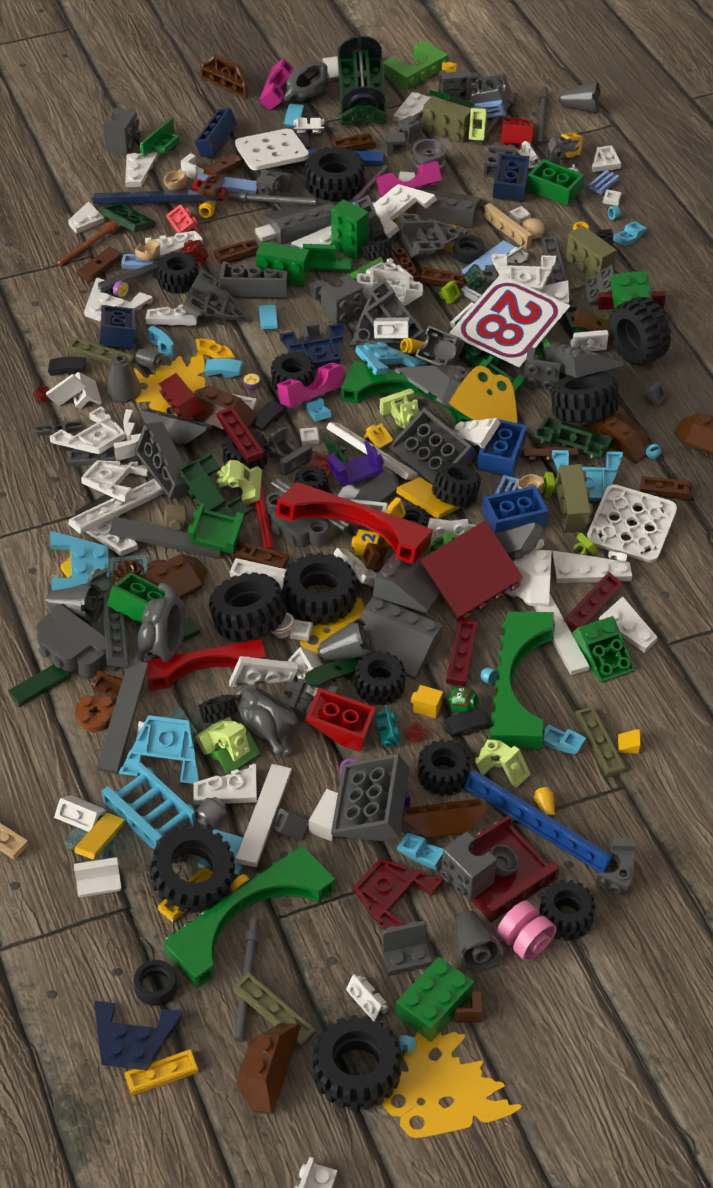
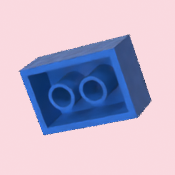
[477,419,527,477]
[482,486,549,534]

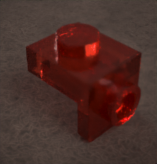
[180,240,209,265]
[308,451,336,476]

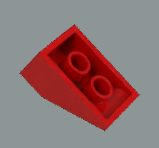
[500,117,533,147]
[305,688,376,752]

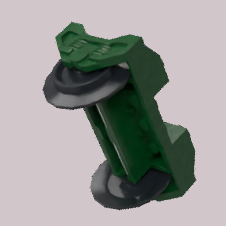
[337,36,387,125]

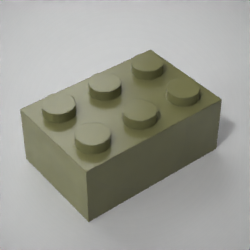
[423,96,471,144]
[566,226,617,277]
[556,464,593,533]

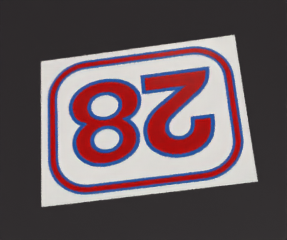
[450,274,570,367]

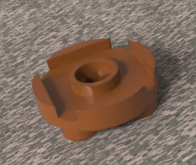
[75,695,115,732]

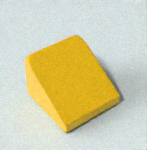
[618,729,640,754]

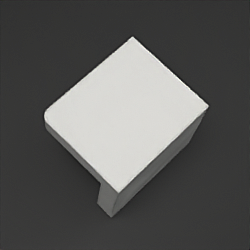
[181,153,205,180]

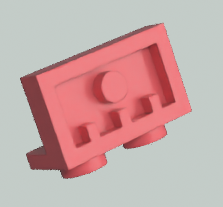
[166,204,200,233]

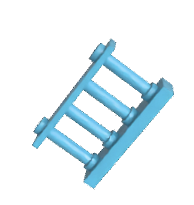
[102,762,196,850]

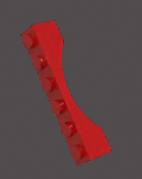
[144,639,266,691]

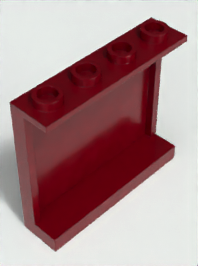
[420,520,523,621]
[469,815,559,923]

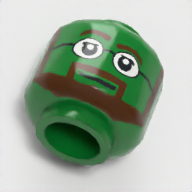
[447,687,479,713]

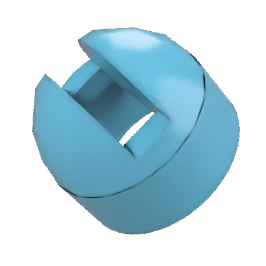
[608,206,622,219]
[646,444,662,460]
[480,668,497,685]
[398,1035,417,1054]

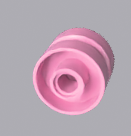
[497,901,557,961]

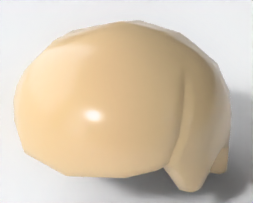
[164,169,188,191]
[521,218,545,240]
[135,240,160,261]
[517,474,545,495]

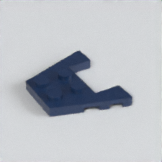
[279,323,344,368]
[94,1001,182,1070]

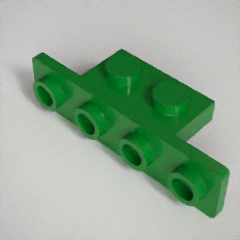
[140,118,180,157]
[303,244,352,271]

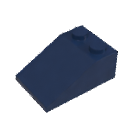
[493,153,530,201]
[99,305,136,349]

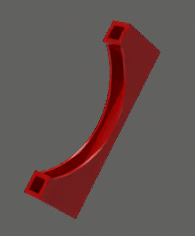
[275,482,433,565]

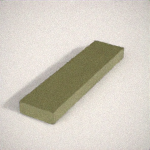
[67,337,136,366]
[574,706,626,778]
[233,972,316,1049]

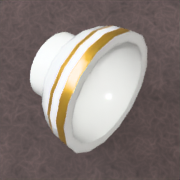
[271,613,294,639]

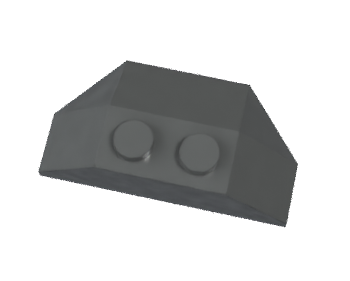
[140,408,213,445]
[338,464,399,502]
[495,522,543,559]

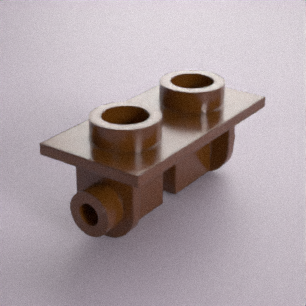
[91,670,123,698]

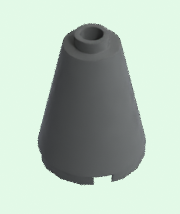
[559,82,600,112]
[106,355,141,403]
[46,584,102,623]
[317,618,374,661]
[456,911,503,973]

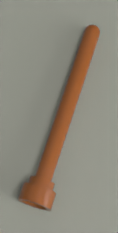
[57,220,119,266]

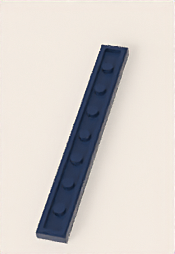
[92,190,220,204]

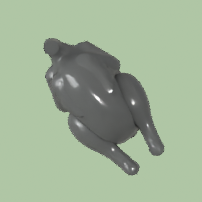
[282,62,329,103]
[134,583,186,662]
[233,685,298,757]

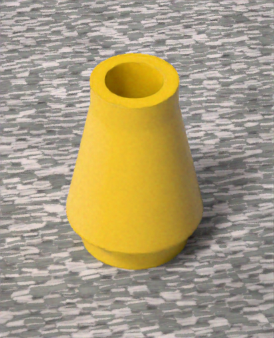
[199,200,217,218]
[400,338,425,355]
[534,787,556,818]

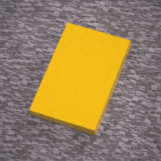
[396,477,461,519]

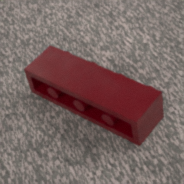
[159,373,204,421]

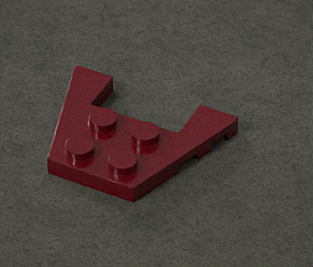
[353,858,444,930]

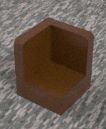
[361,543,388,571]
[454,991,482,1023]

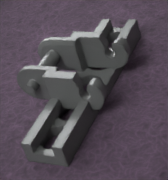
[35,416,83,436]

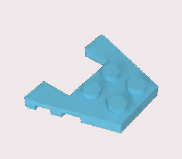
[355,342,426,375]
[552,450,623,502]
[50,531,109,591]
[119,715,199,785]

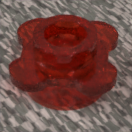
[33,386,50,402]
[403,721,428,742]

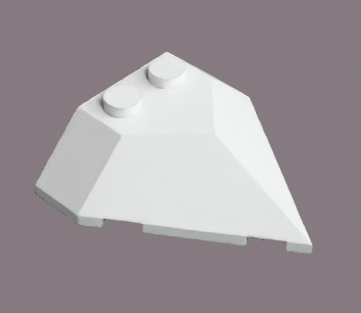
[356,258,423,306]
[504,550,552,606]

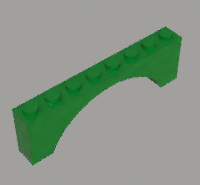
[341,361,473,424]
[490,612,555,749]
[163,845,335,989]

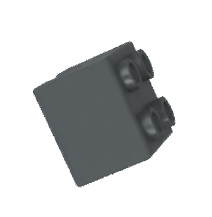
[471,73,511,113]
[103,107,140,154]
[321,274,363,324]
[415,325,466,366]
[441,831,497,901]

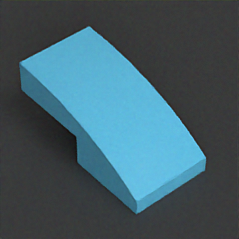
[284,104,305,128]
[613,221,647,247]
[259,305,278,329]
[148,326,174,358]
[204,359,243,378]
[302,397,332,422]
[544,724,586,754]
[397,832,443,870]

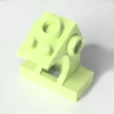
[469,108,487,140]
[380,388,420,429]
[216,460,262,506]
[195,717,250,762]
[475,739,531,788]

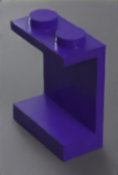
[327,441,384,487]

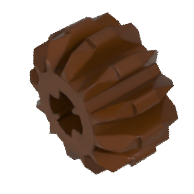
[112,558,145,584]

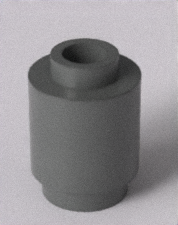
[136,348,162,370]

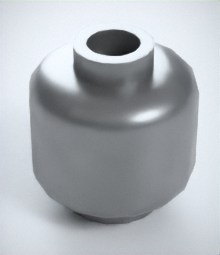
[196,797,227,829]

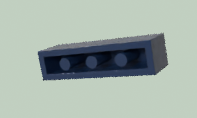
[195,108,237,158]

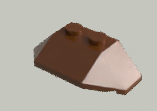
[200,54,248,99]
[192,385,257,432]
[583,412,648,464]
[674,412,713,454]
[143,554,208,598]
[403,798,488,839]
[236,1023,301,1114]

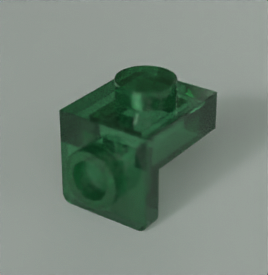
[463,264,487,290]

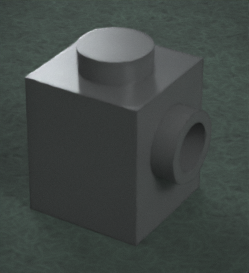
[399,116,421,143]

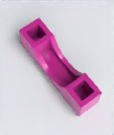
[259,58,294,111]
[375,161,442,196]
[277,363,345,408]

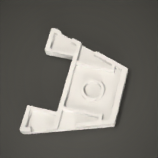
[374,184,437,238]
[492,254,556,293]
[84,278,153,321]
[49,407,126,454]
[81,460,150,502]

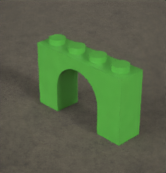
[383,40,448,90]

